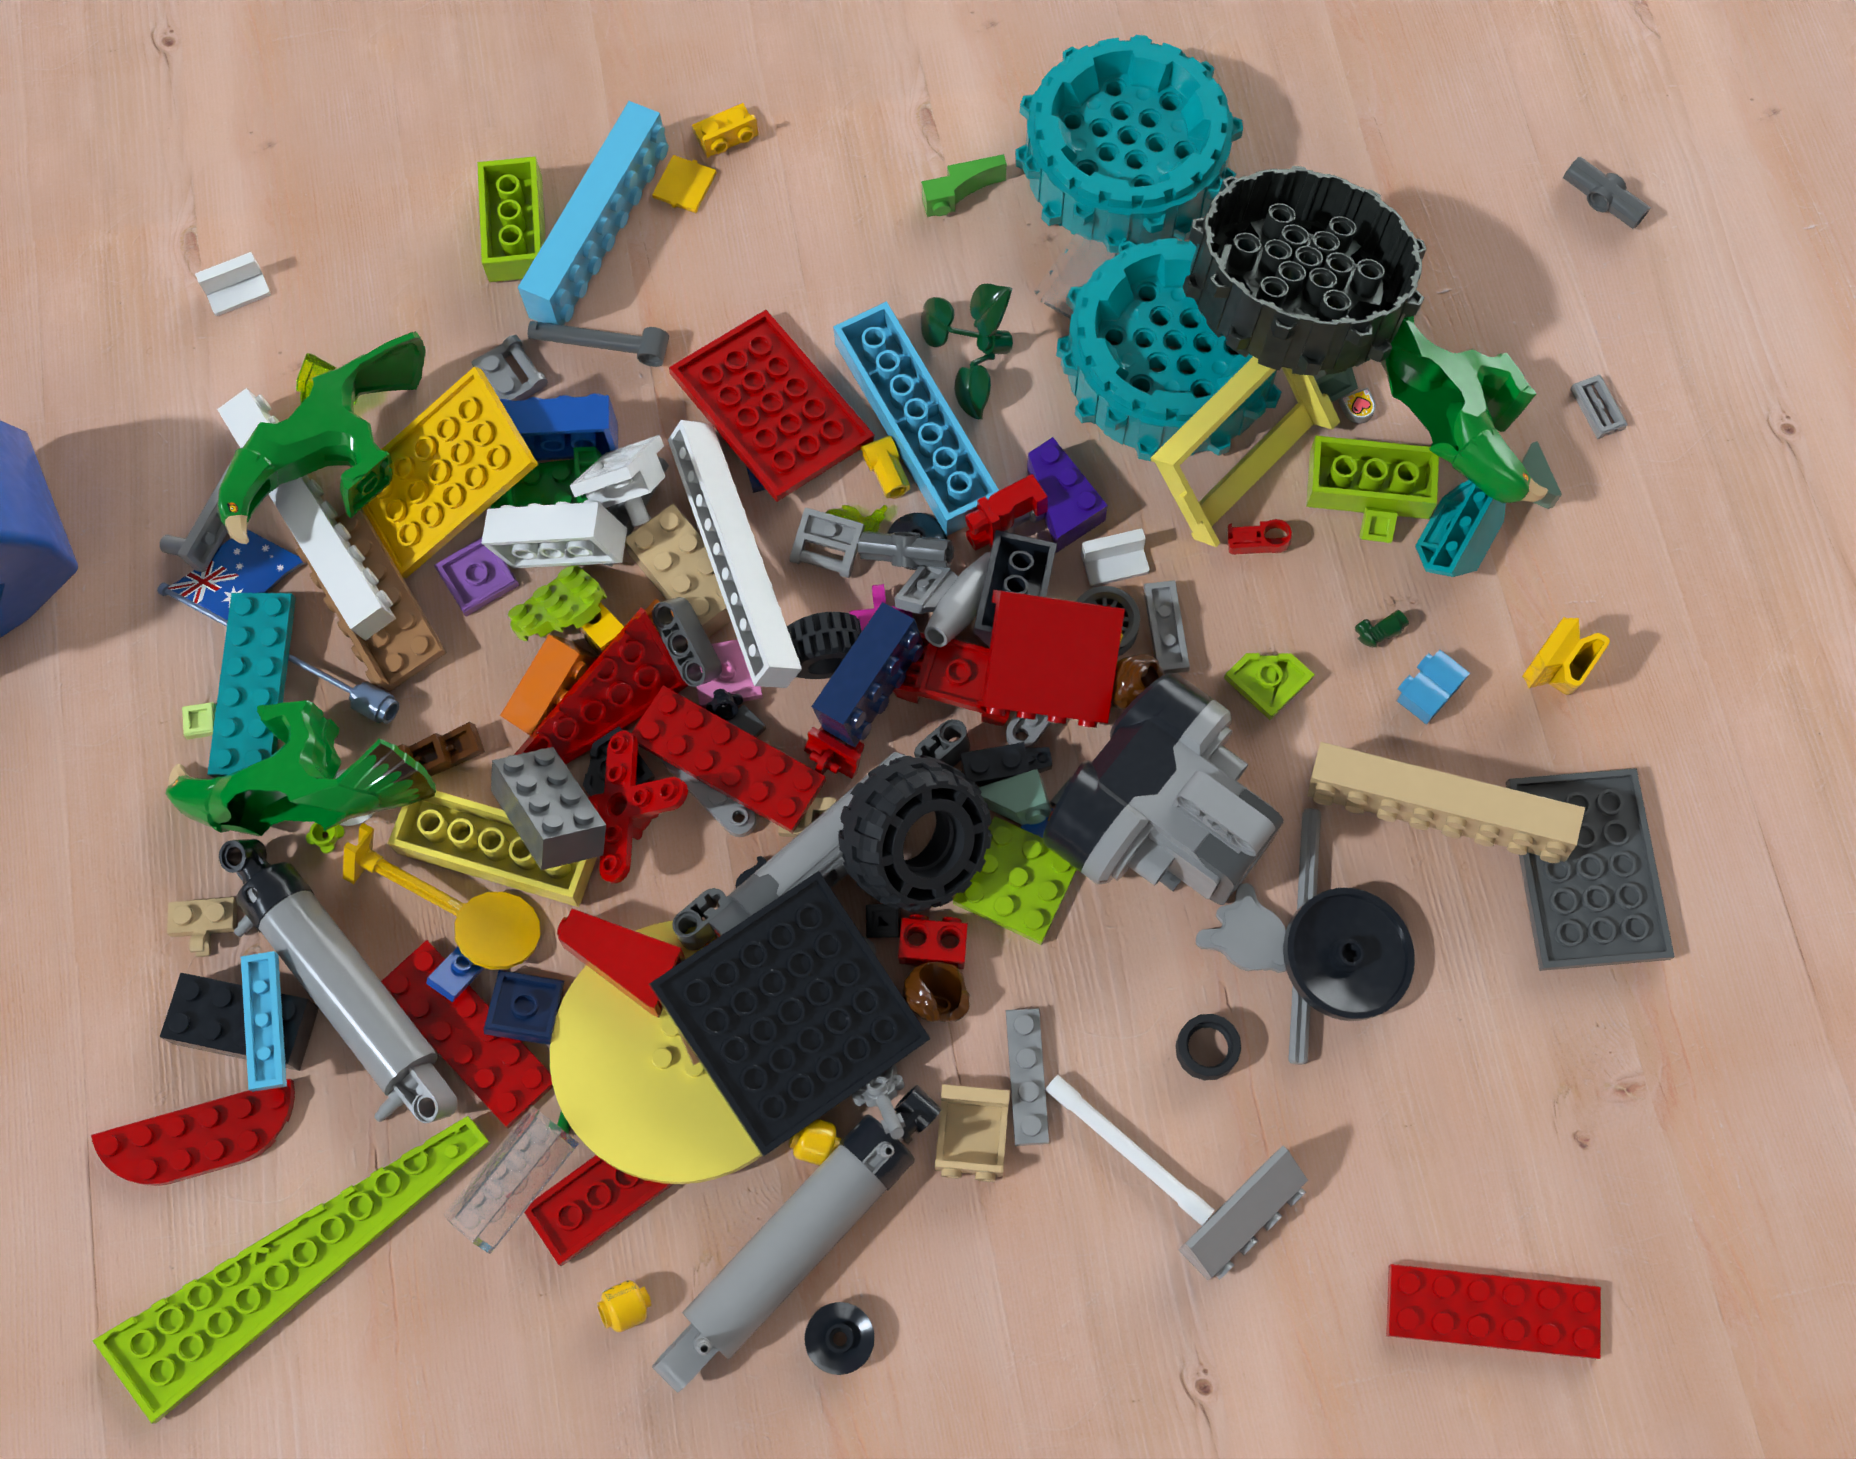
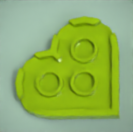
[508,565,607,641]

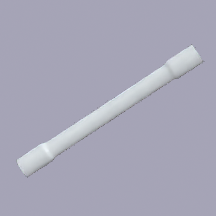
[1045,1075,1215,1226]

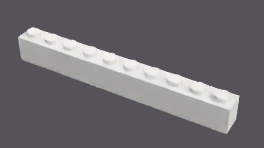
[217,388,396,641]
[668,420,802,688]

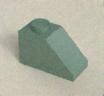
[979,769,1052,825]

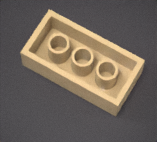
[625,504,731,638]

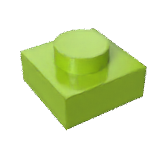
[1359,507,1398,543]

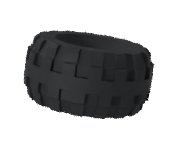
[838,755,992,912]

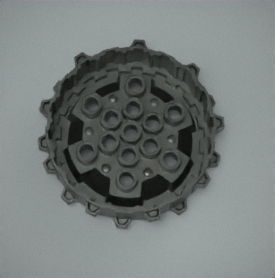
[1183,166,1427,375]

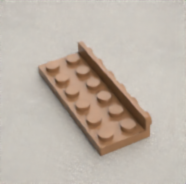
[294,509,447,692]

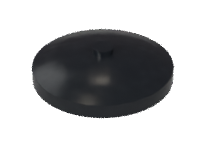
[1283,888,1415,1021]

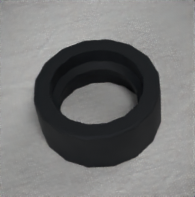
[1175,1014,1241,1081]

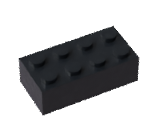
[160,973,319,1071]

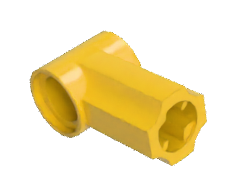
[861,436,910,499]

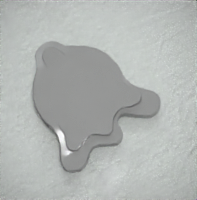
[1195,883,1286,973]

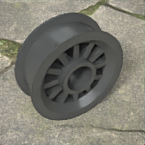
[1076,586,1140,656]

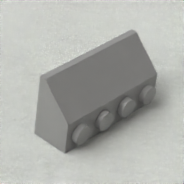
[1179,1146,1308,1280]

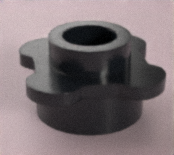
[706,689,743,720]

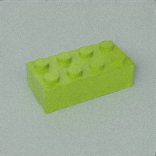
[477,156,546,282]
[1306,436,1439,519]

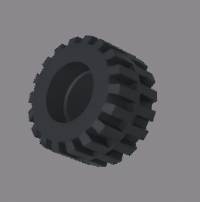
[787,612,862,679]

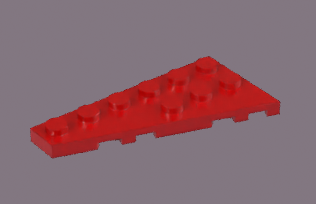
[514,607,689,765]

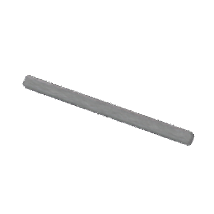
[1288,808,1321,1065]

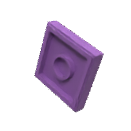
[434,537,519,616]

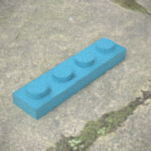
[241,951,287,1092]

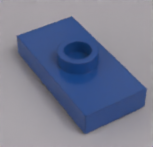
[426,947,485,1002]

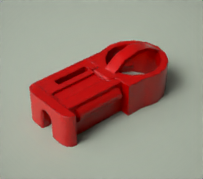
[1227,519,1292,555]

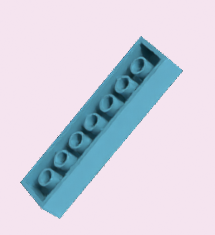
[518,101,668,325]
[833,301,999,536]

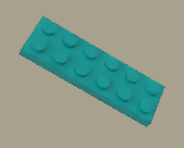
[207,593,296,778]

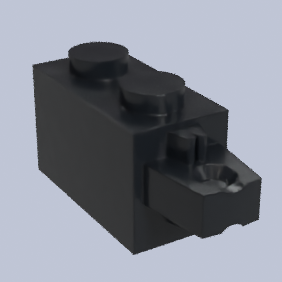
[961,742,1052,787]

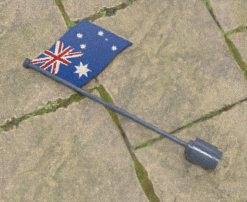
[157,529,399,724]

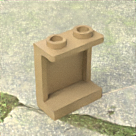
[935,1084,1010,1182]

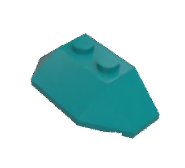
[1415,480,1506,577]

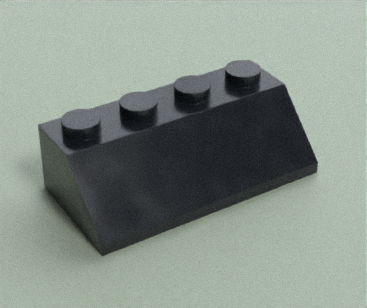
[973,530,1057,647]

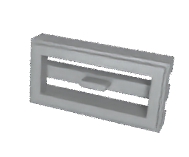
[1570,375,1628,439]

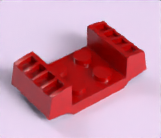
[893,633,1011,726]

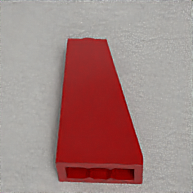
[557,908,685,1018]

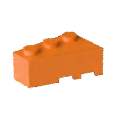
[500,634,598,735]

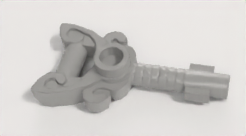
[852,1064,905,1139]

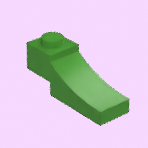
[921,154,1007,217]

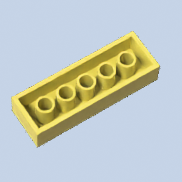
[388,791,597,907]

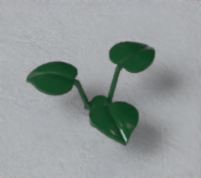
[921,283,1013,420]

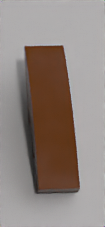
[397,722,485,776]

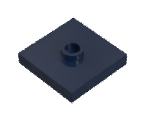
[484,970,564,1045]

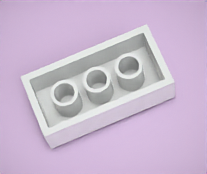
[481,500,627,569]

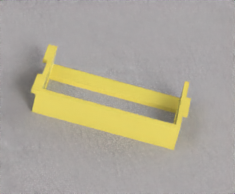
[1150,356,1340,547]

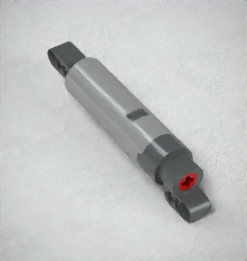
[672,719,970,950]

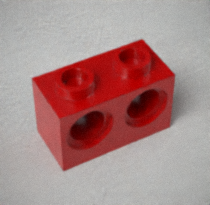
[898,914,968,969]

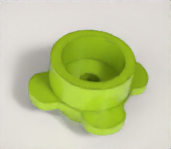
[306,823,345,854]

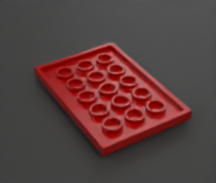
[669,310,875,502]

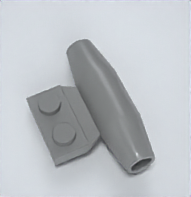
[894,552,991,647]

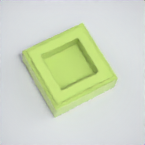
[182,702,216,740]

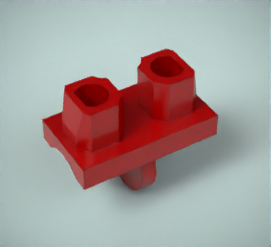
[804,727,865,779]

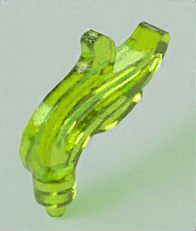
[826,505,888,532]

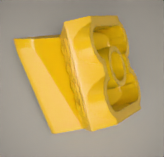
[1522,617,1610,695]

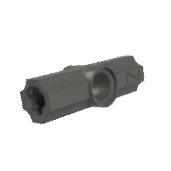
[1563,157,1651,229]
[858,531,954,568]

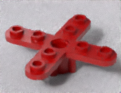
[588,730,688,884]

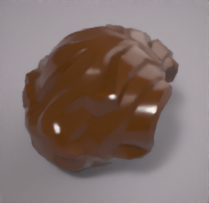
[1111,654,1163,710]
[903,961,970,1022]

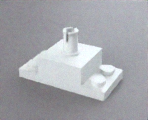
[570,435,666,527]

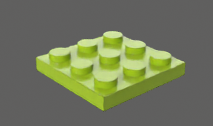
[953,816,1077,945]

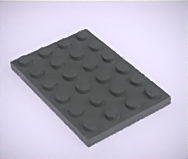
[1506,768,1675,971]

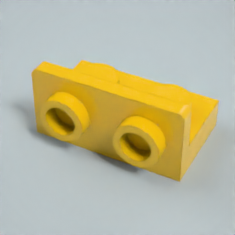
[692,103,759,158]

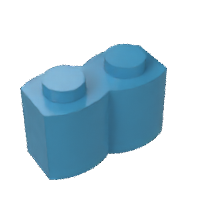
[1397,650,1470,725]

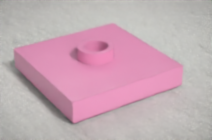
[697,639,763,709]

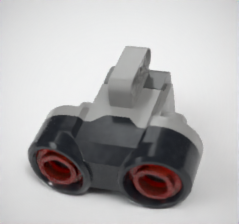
[1043,673,1284,905]

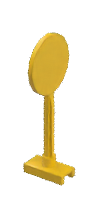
[343,823,540,970]

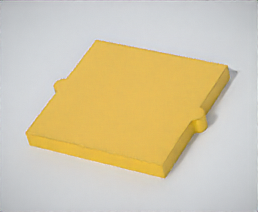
[652,155,717,213]

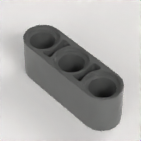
[652,597,722,687]

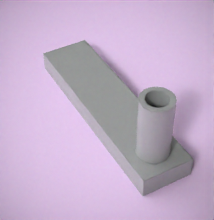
[160,460,232,572]

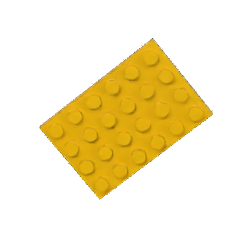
[362,366,538,578]

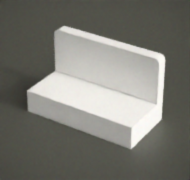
[195,252,271,316]
[1081,528,1150,587]

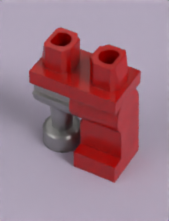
[965,474,1048,551]

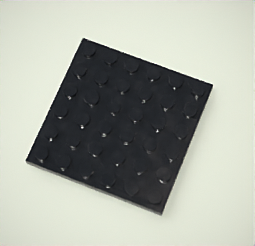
[648,871,931,1157]

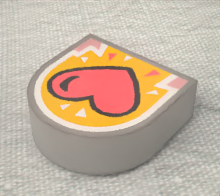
[1339,388,1376,424]

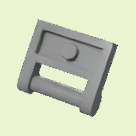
[471,335,548,401]
[790,507,865,578]

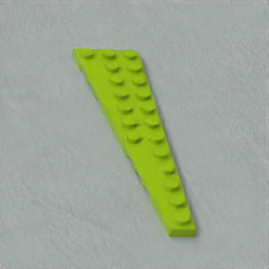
[92,1116,491,1424]

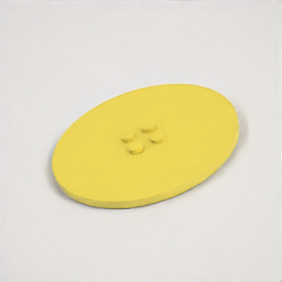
[550,920,762,1184]

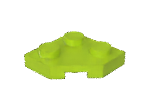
[1224,653,1315,720]

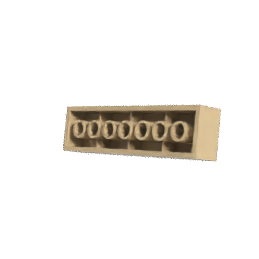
[1307,742,1585,863]

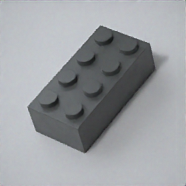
[491,747,606,870]

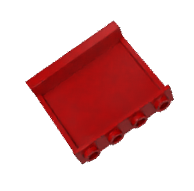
[977,590,1125,728]

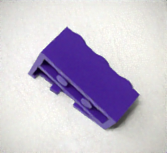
[1027,437,1108,553]

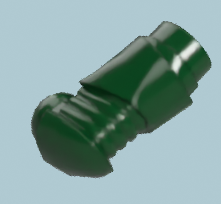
[1355,610,1409,647]

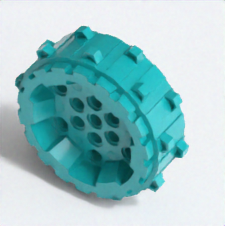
[1015,34,1243,254]
[1056,238,1282,461]

